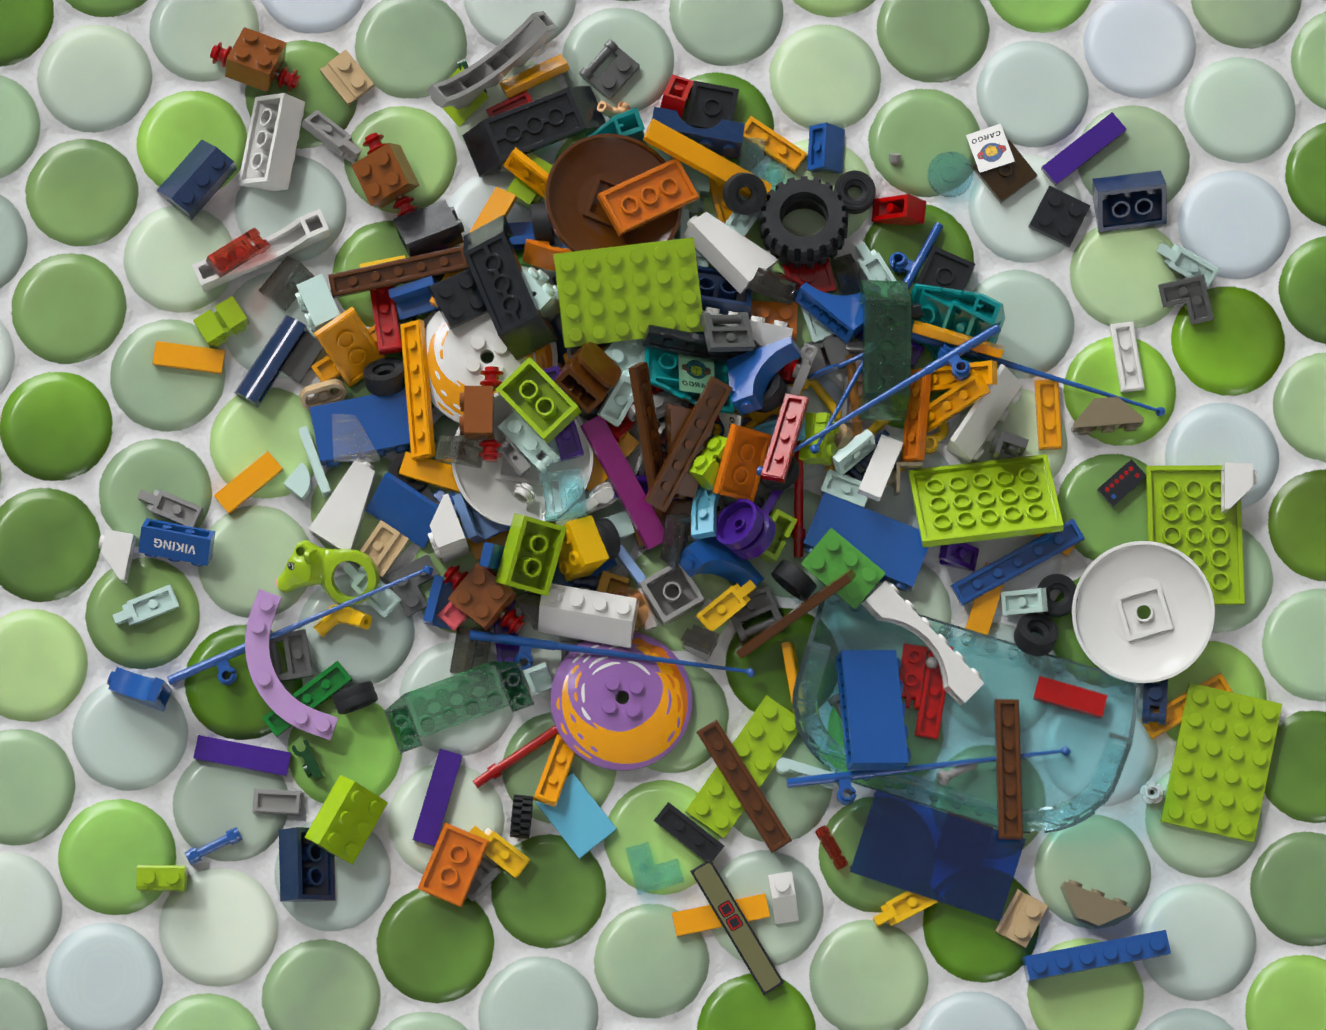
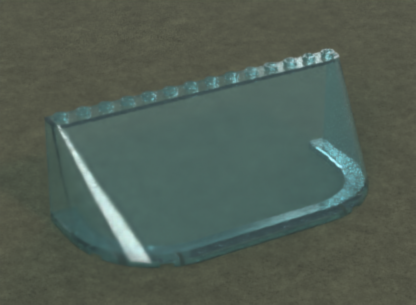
[792,586,1142,833]

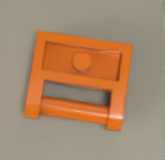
[750,301,798,343]

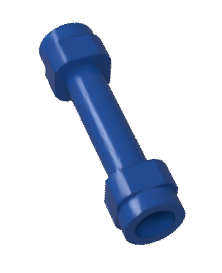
[185,827,243,865]

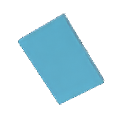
[535,773,617,859]

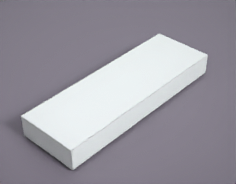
[1109,321,1145,393]
[857,434,903,502]

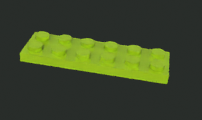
[685,695,805,839]

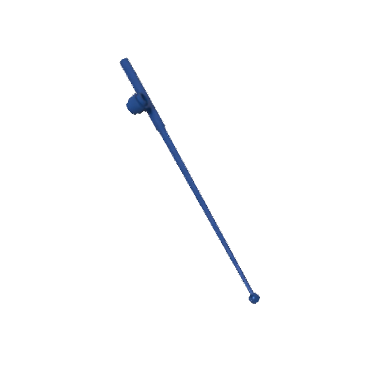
[810,222,943,454]
[757,324,1001,476]
[894,325,1165,416]
[167,565,433,685]
[469,630,756,678]
[786,747,1071,805]

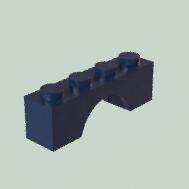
[651,107,745,159]

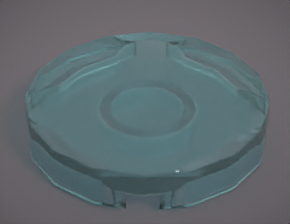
[927,152,973,197]

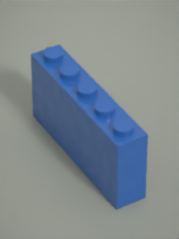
[309,388,437,468]
[803,492,929,592]
[835,650,911,771]

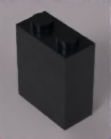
[393,200,465,257]

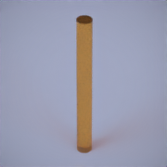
[846,354,862,437]

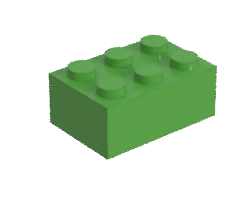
[801,528,886,610]

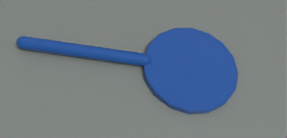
[808,346,880,381]

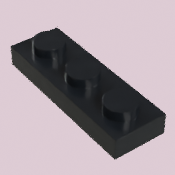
[654,802,725,862]

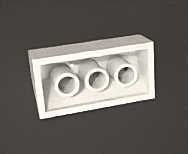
[238,93,305,191]
[946,364,1023,463]
[428,494,470,564]
[538,584,640,649]

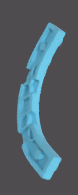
[691,417,806,540]

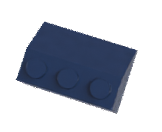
[156,140,237,220]
[1092,170,1167,232]
[697,266,753,315]
[279,827,336,902]

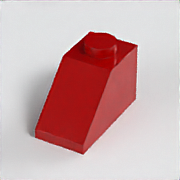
[660,74,694,119]
[871,194,927,226]

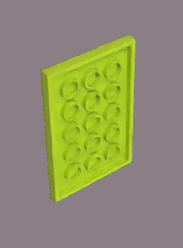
[553,237,704,348]
[908,454,1064,547]
[1145,465,1245,605]
[1160,683,1282,843]

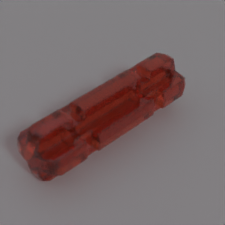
[815,825,848,870]

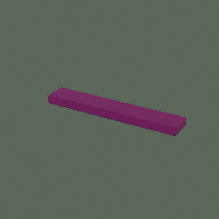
[580,416,669,550]

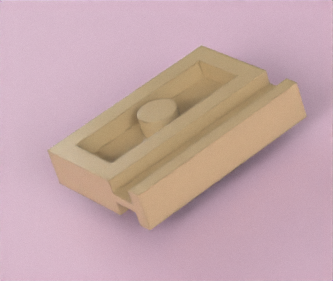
[320,50,375,106]
[360,520,410,578]
[994,889,1048,948]

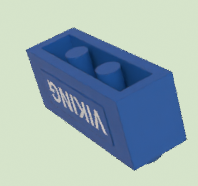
[138,518,216,566]

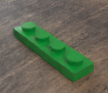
[262,660,352,737]

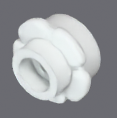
[513,483,535,504]
[1140,781,1164,804]

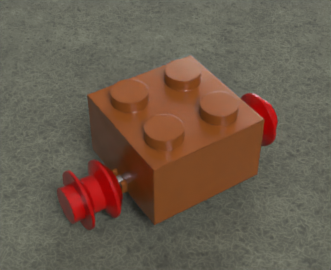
[210,27,301,92]
[351,133,420,218]
[459,366,504,462]
[444,562,525,635]

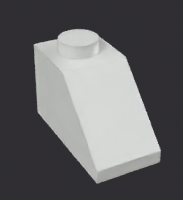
[1221,462,1257,513]
[99,529,137,584]
[767,871,799,925]

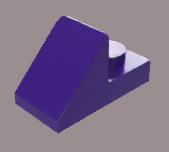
[939,543,979,571]

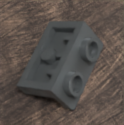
[989,431,1029,460]

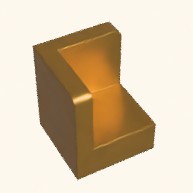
[597,571,630,596]

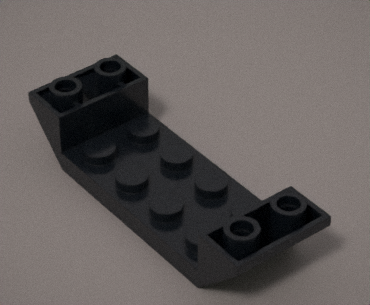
[462,86,606,178]
[463,215,558,361]

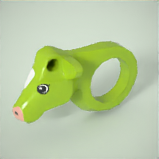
[276,540,380,608]

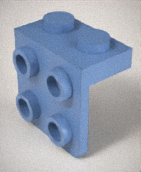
[452,493,510,544]

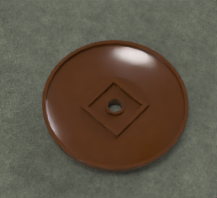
[545,134,682,252]

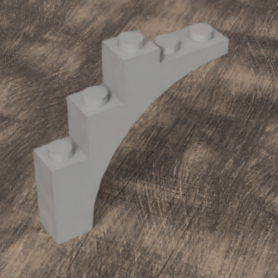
[427,11,558,109]

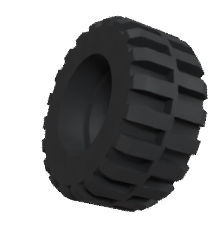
[760,176,848,269]

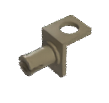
[886,462,923,496]

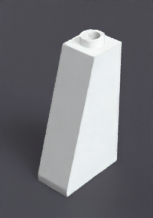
[683,212,778,294]
[309,459,376,549]

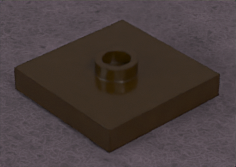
[973,140,1037,204]

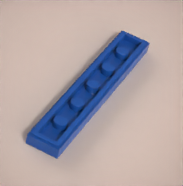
[950,519,1085,606]

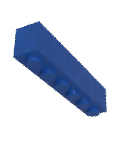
[1022,930,1171,982]

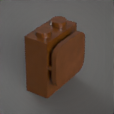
[554,342,622,414]

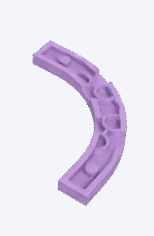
[245,589,339,741]

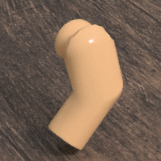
[597,101,630,118]

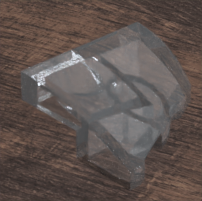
[332,414,380,462]

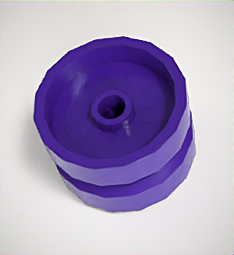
[716,499,776,560]

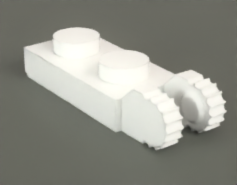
[555,482,614,526]

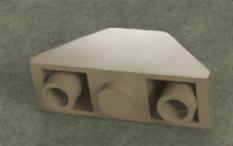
[1071,397,1144,435]
[1060,879,1132,928]

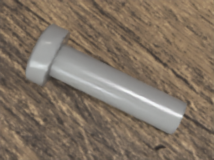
[936,764,977,786]

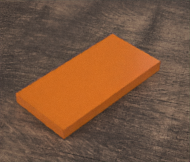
[597,158,699,236]

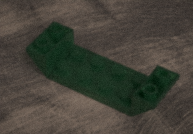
[859,280,911,421]
[384,661,534,754]

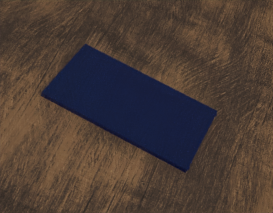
[850,790,1026,922]

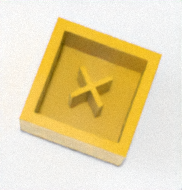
[558,515,609,582]

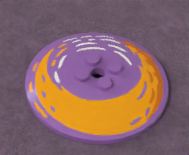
[550,632,692,771]

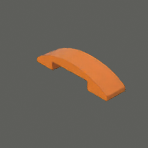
[522,239,572,271]

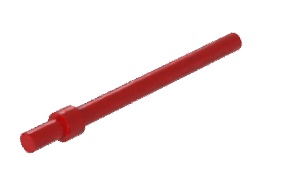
[792,440,806,557]
[473,725,559,789]

